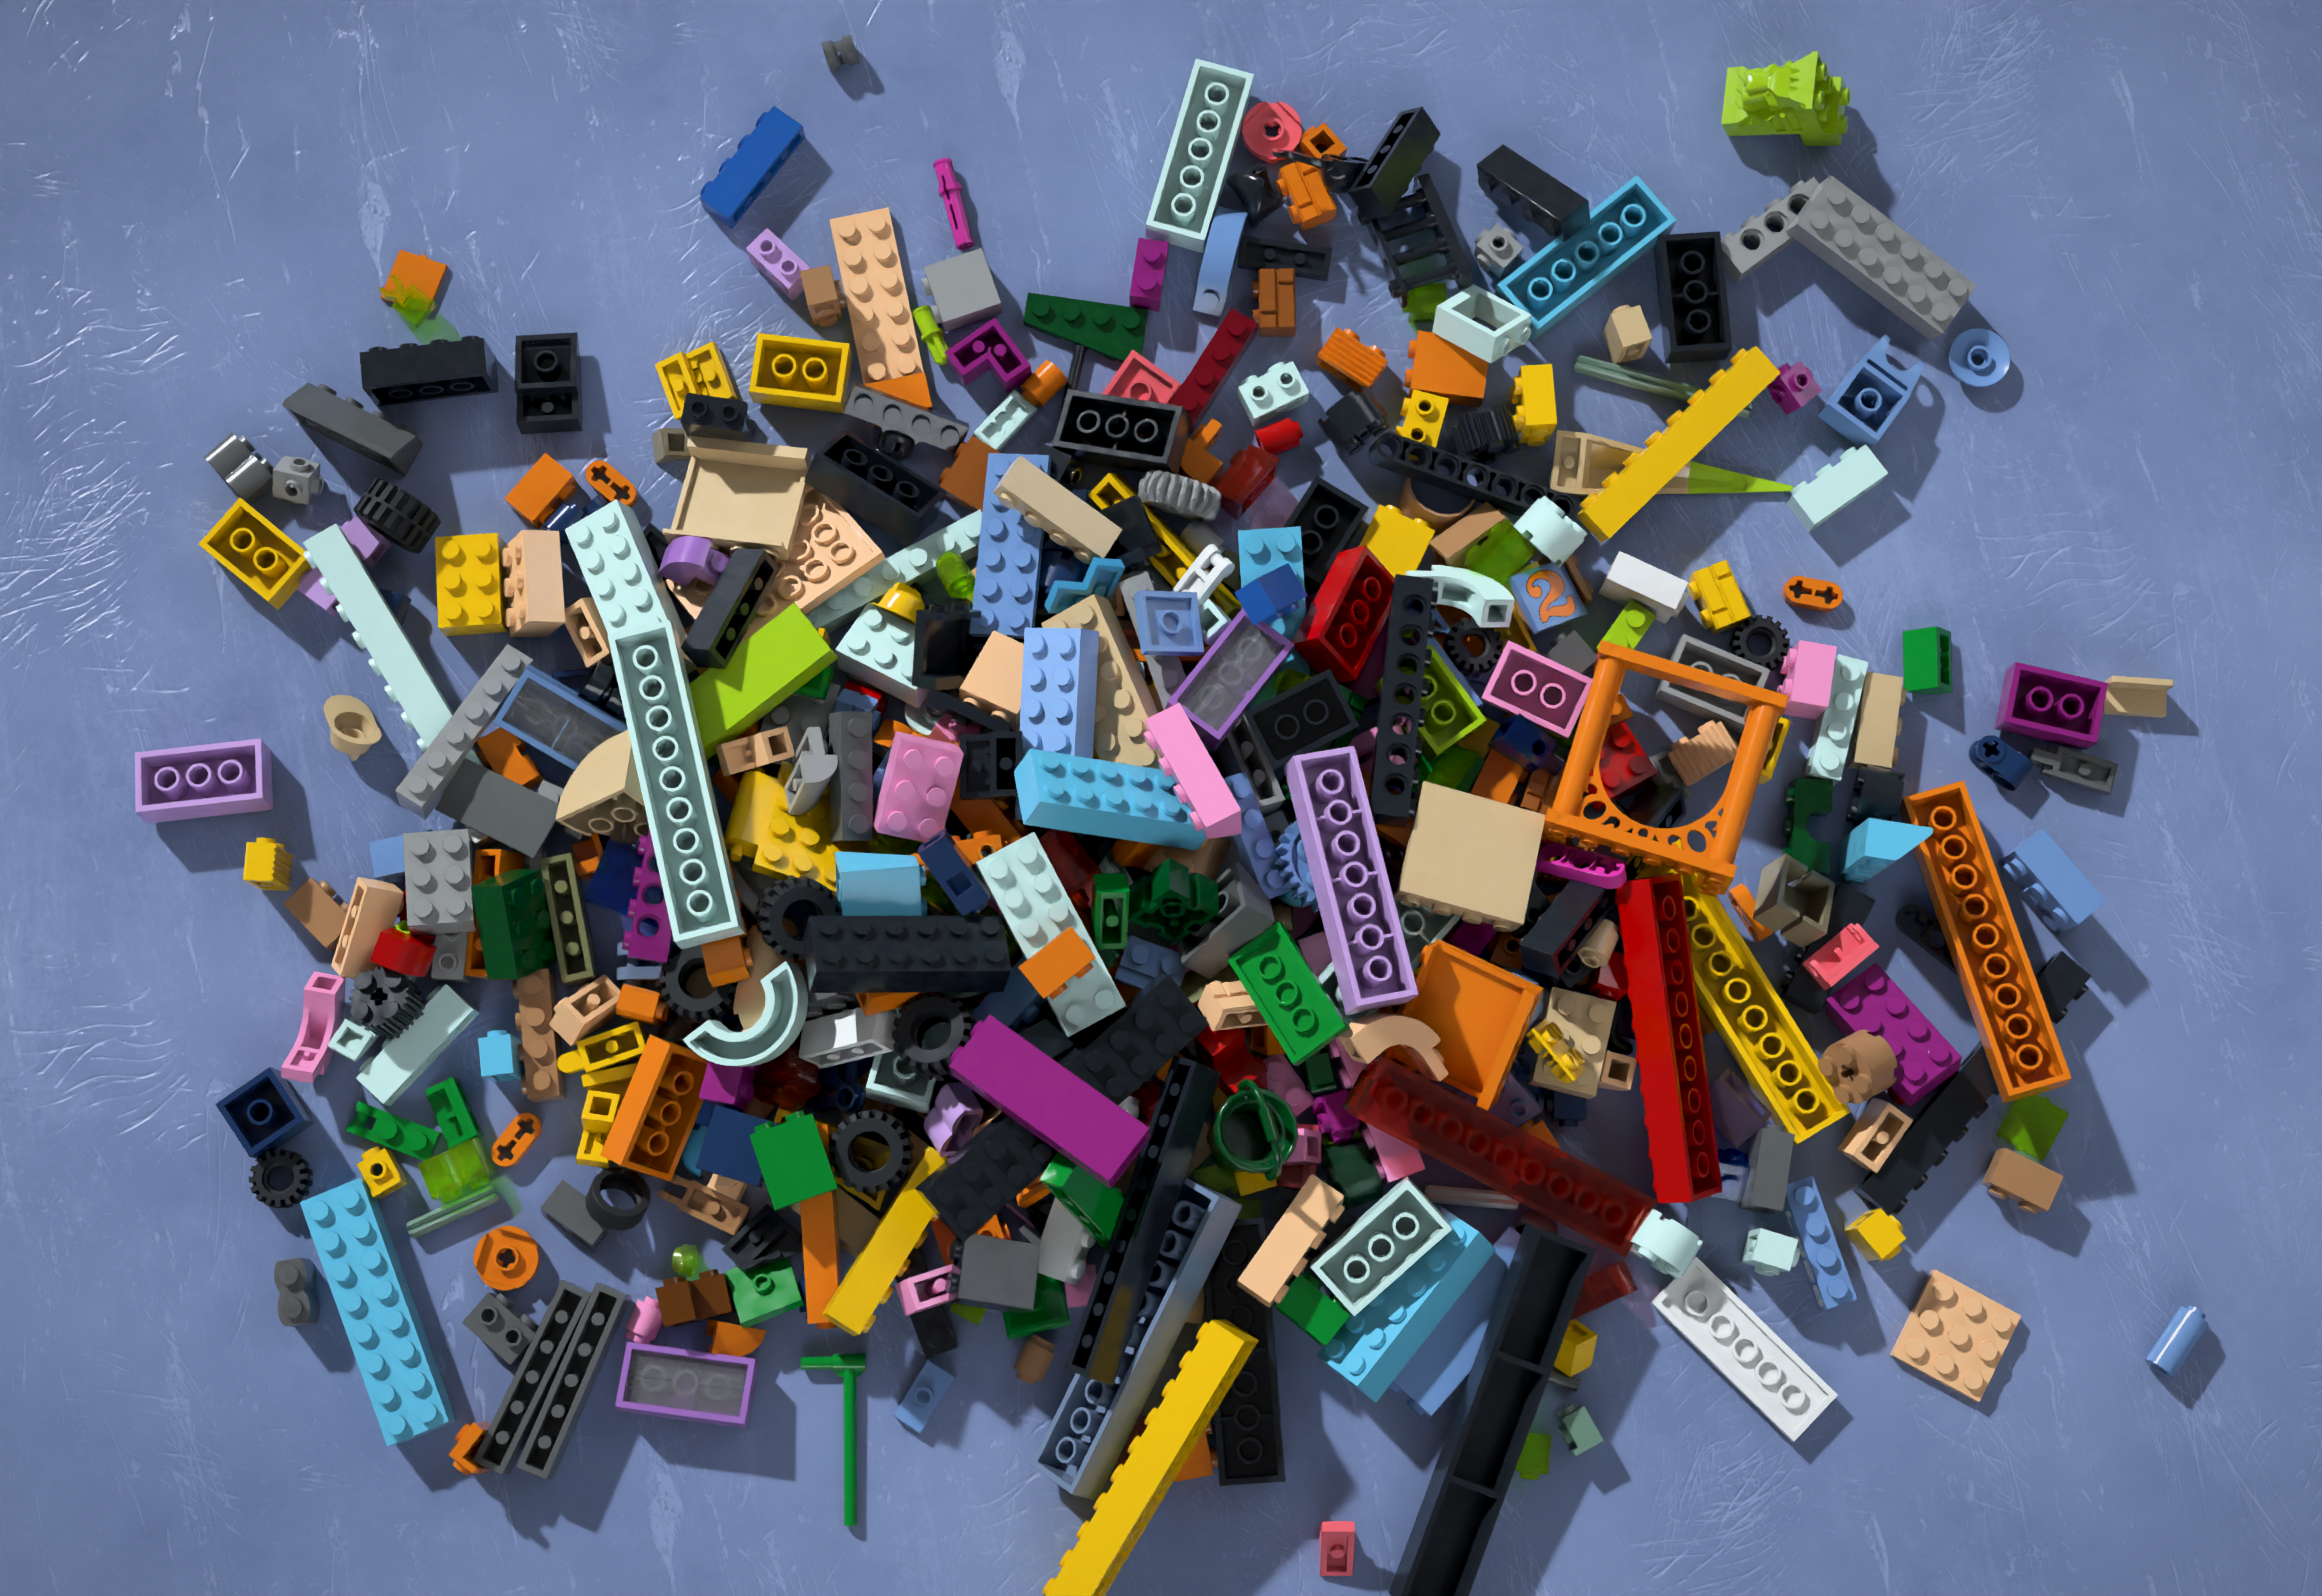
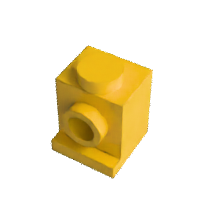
[356,1146,409,1199]

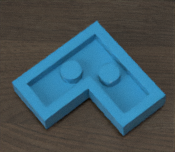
[1044,557,1125,614]

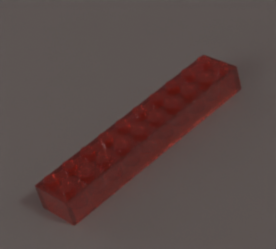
[1342,1054,1657,1257]

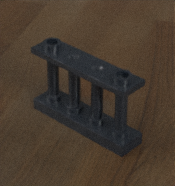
[1356,173,1471,309]

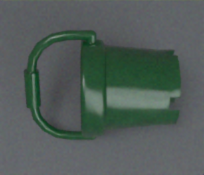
[1206,1079,1298,1181]

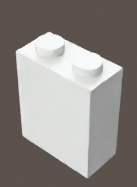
[1598,551,1689,624]

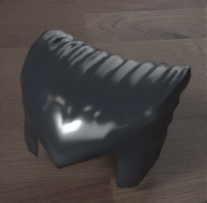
[1226,162,1285,229]

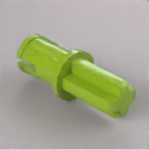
[912,305,948,365]

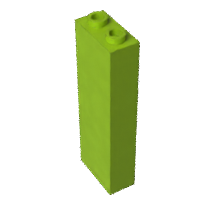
[689,602,838,761]

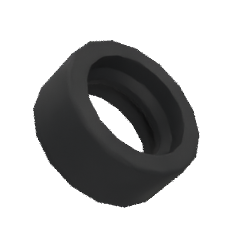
[585,1167,651,1231]

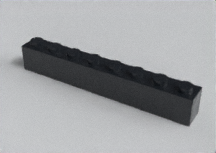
[1519,781,1687,978]

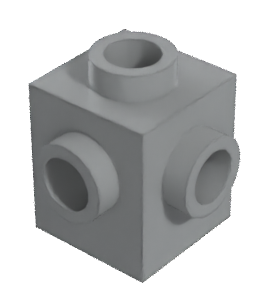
[1473,224,1524,279]
[273,456,324,505]

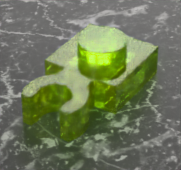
[379,274,437,328]

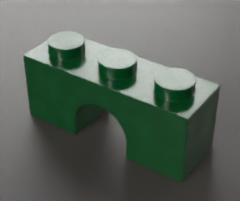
[1782,778,1833,877]

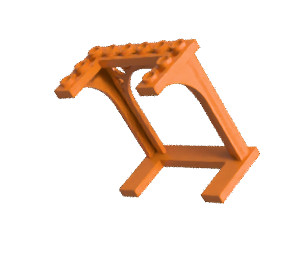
[1541,640,1788,897]

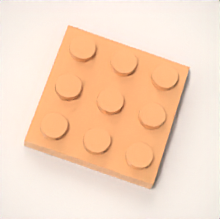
[1890,1269,2021,1402]

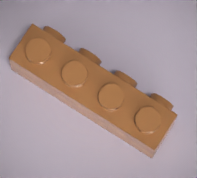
[512,968,566,1102]

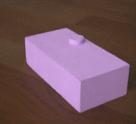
[135,738,273,824]

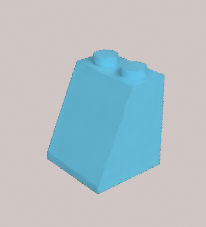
[834,851,927,916]

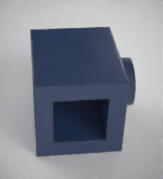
[1545,1090,1586,1127]

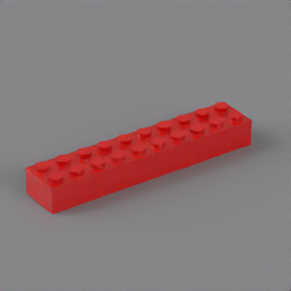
[1615,874,1723,1203]

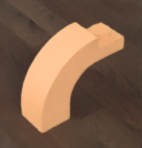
[1337,1012,1449,1082]

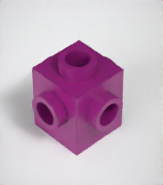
[1767,361,1822,415]

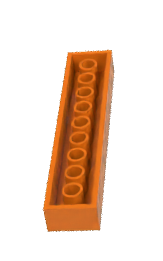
[1899,780,2072,1104]

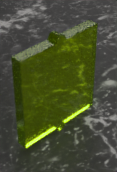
[1995,1094,2069,1162]

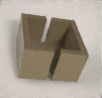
[1753,854,1835,948]

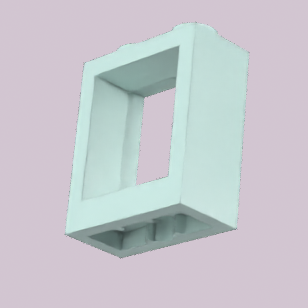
[1432,284,1532,364]

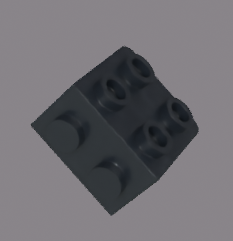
[1098,495,1163,576]

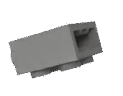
[921,248,1003,332]

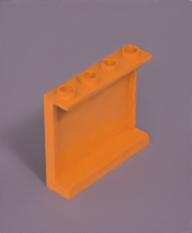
[1384,939,1544,1111]

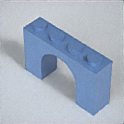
[1223,771,1291,901]

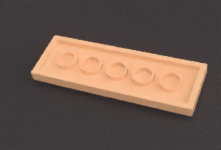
[829,207,924,385]

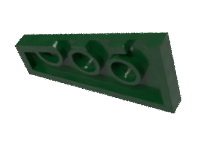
[1023,292,1148,362]

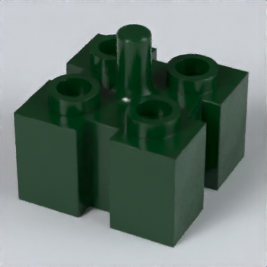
[1128,858,1219,943]

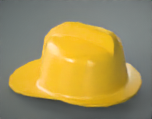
[871,582,925,625]

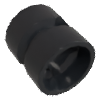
[578,660,624,717]

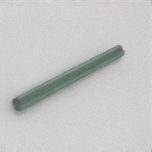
[1574,355,1753,418]

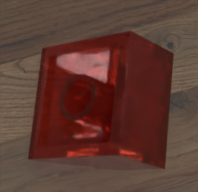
[1209,444,1280,521]

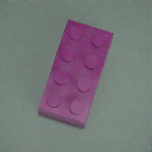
[1825,963,1962,1107]

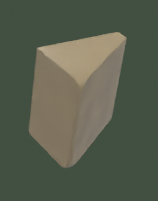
[652,428,691,463]

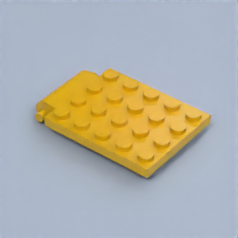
[724,761,918,897]

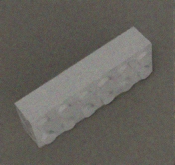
[1786,175,1977,340]

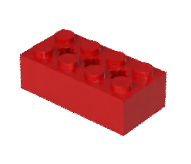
[1292,545,1395,684]

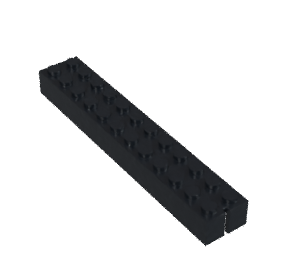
[1389,1223,1596,1596]

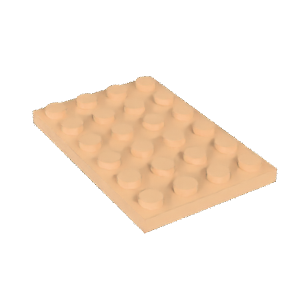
[664,485,885,646]

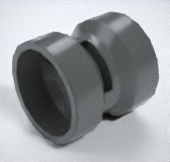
[821,34,859,72]

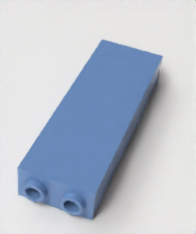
[1388,1226,1521,1416]

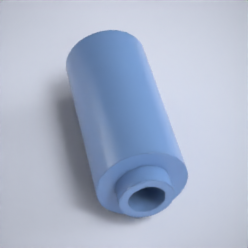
[2145,1305,2208,1379]

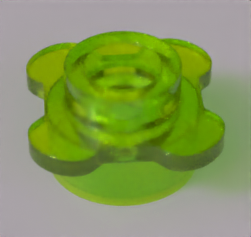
[672,1244,699,1277]

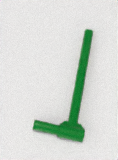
[801,1353,867,1526]

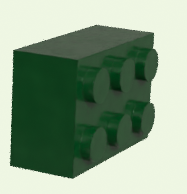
[471,869,557,980]

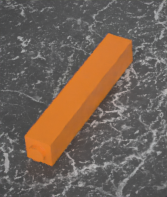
[800,1124,842,1329]

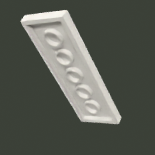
[1651,1257,1838,1442]

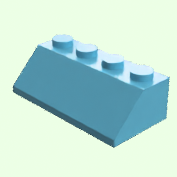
[1836,818,1933,884]

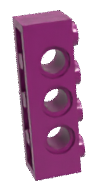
[622,829,672,963]

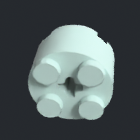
[1513,496,1587,568]
[1625,1208,1703,1279]

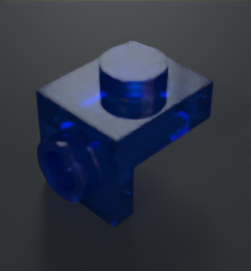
[1711,1148,1751,1202]

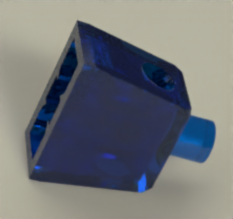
[1487,713,1565,776]

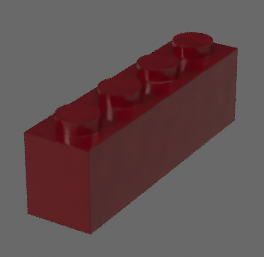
[1170,308,1258,434]

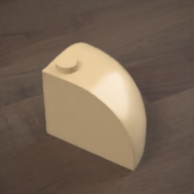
[556,730,650,845]

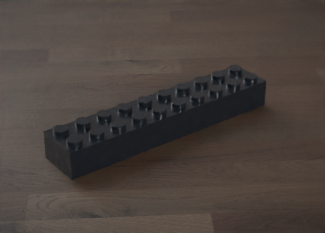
[915,974,1210,1242]

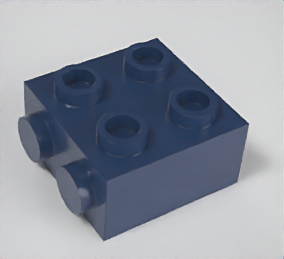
[696,1105,780,1188]

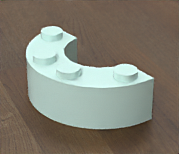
[683,961,808,1067]

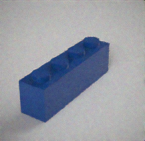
[700,106,806,229]

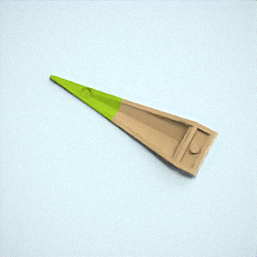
[1550,430,1794,496]

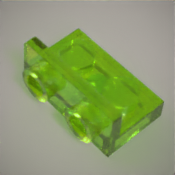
[1464,519,1537,585]

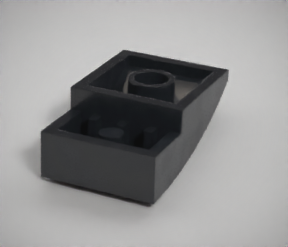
[515,332,582,434]

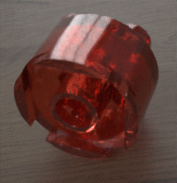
[753,1044,821,1111]

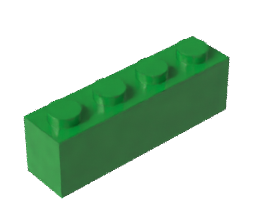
[1039,1152,1125,1250]

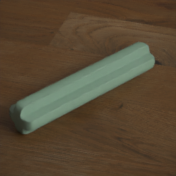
[406,1185,500,1238]

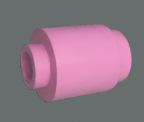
[625,1296,663,1344]

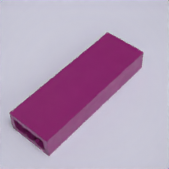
[949,1015,1151,1190]

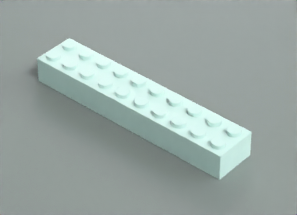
[607,620,745,949]

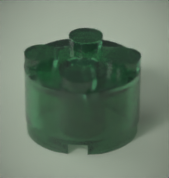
[1321,1136,1384,1210]

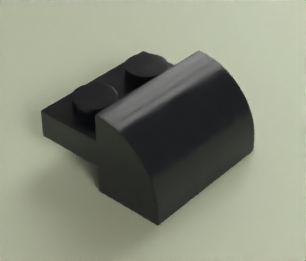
[960,731,1023,801]

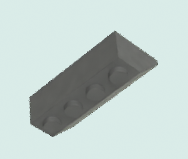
[282,382,423,476]

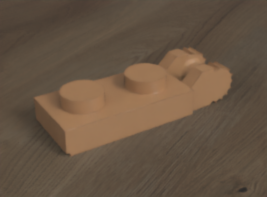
[657,1174,751,1236]

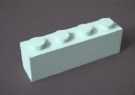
[1803,654,1868,787]
[356,984,479,1107]

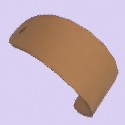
[1399,459,1476,535]

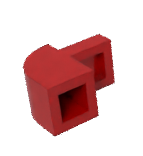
[370,927,437,977]

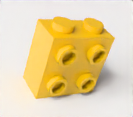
[1510,364,1557,447]

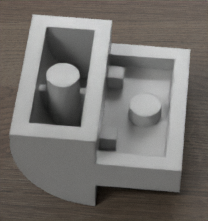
[784,727,838,815]

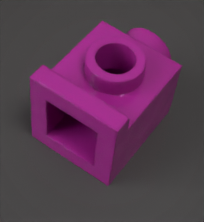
[1310,1089,1359,1144]

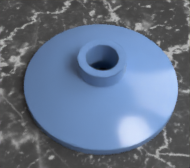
[1948,328,2010,388]

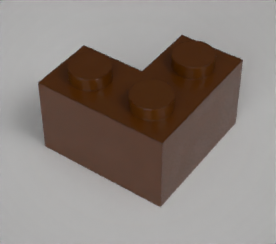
[655,1269,736,1328]

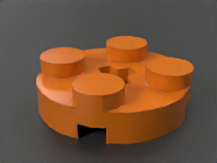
[474,1225,541,1291]

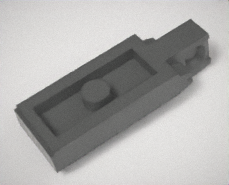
[2027,746,2118,795]

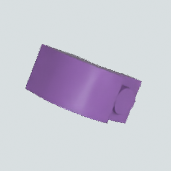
[658,536,731,587]

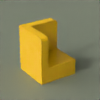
[1553,1319,1598,1377]

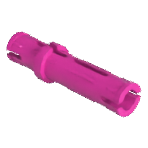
[933,158,975,250]

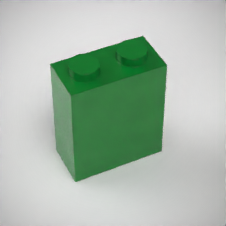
[749,1110,838,1211]

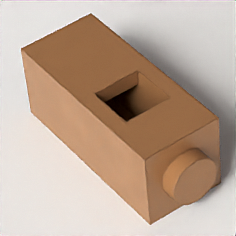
[1429,502,1510,569]

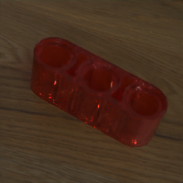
[1570,1259,1638,1321]

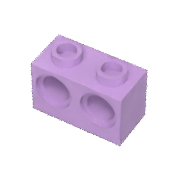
[745,228,811,301]

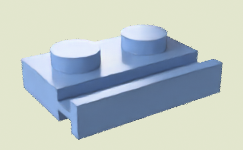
[1114,935,1187,990]

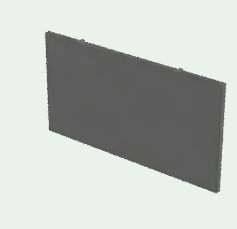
[435,758,558,859]

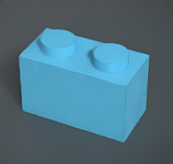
[478,1030,525,1082]

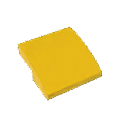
[655,341,738,420]

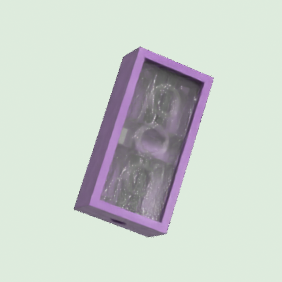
[1165,608,1295,751]
[615,1342,759,1429]

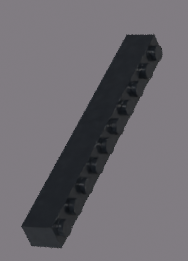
[1854,951,2091,1215]
[1065,1056,1222,1385]

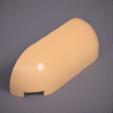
[733,917,797,1032]

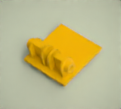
[1526,1018,1587,1085]

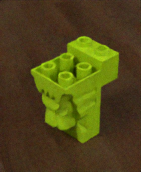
[1721,51,1851,146]

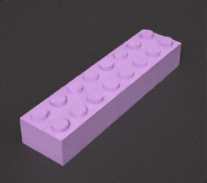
[1284,746,1418,1015]

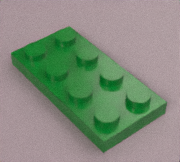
[1227,921,1349,1066]

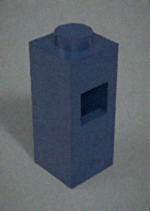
[918,829,990,916]

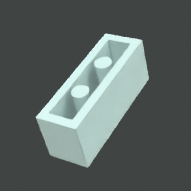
[1786,444,1888,533]

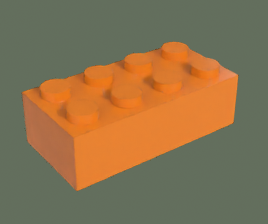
[600,1035,708,1181]

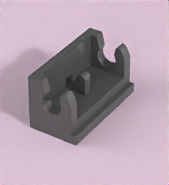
[541,1180,610,1252]

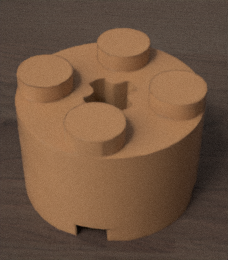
[1818,1029,1897,1104]

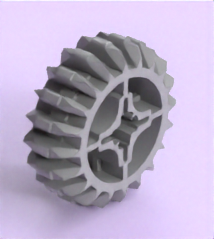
[1138,470,1221,522]

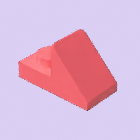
[1319,1521,1355,1576]

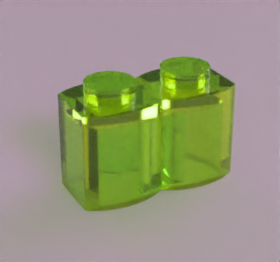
[418,1138,496,1204]

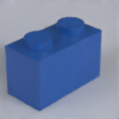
[1235,563,1308,626]

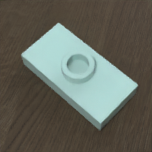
[973,389,1037,452]

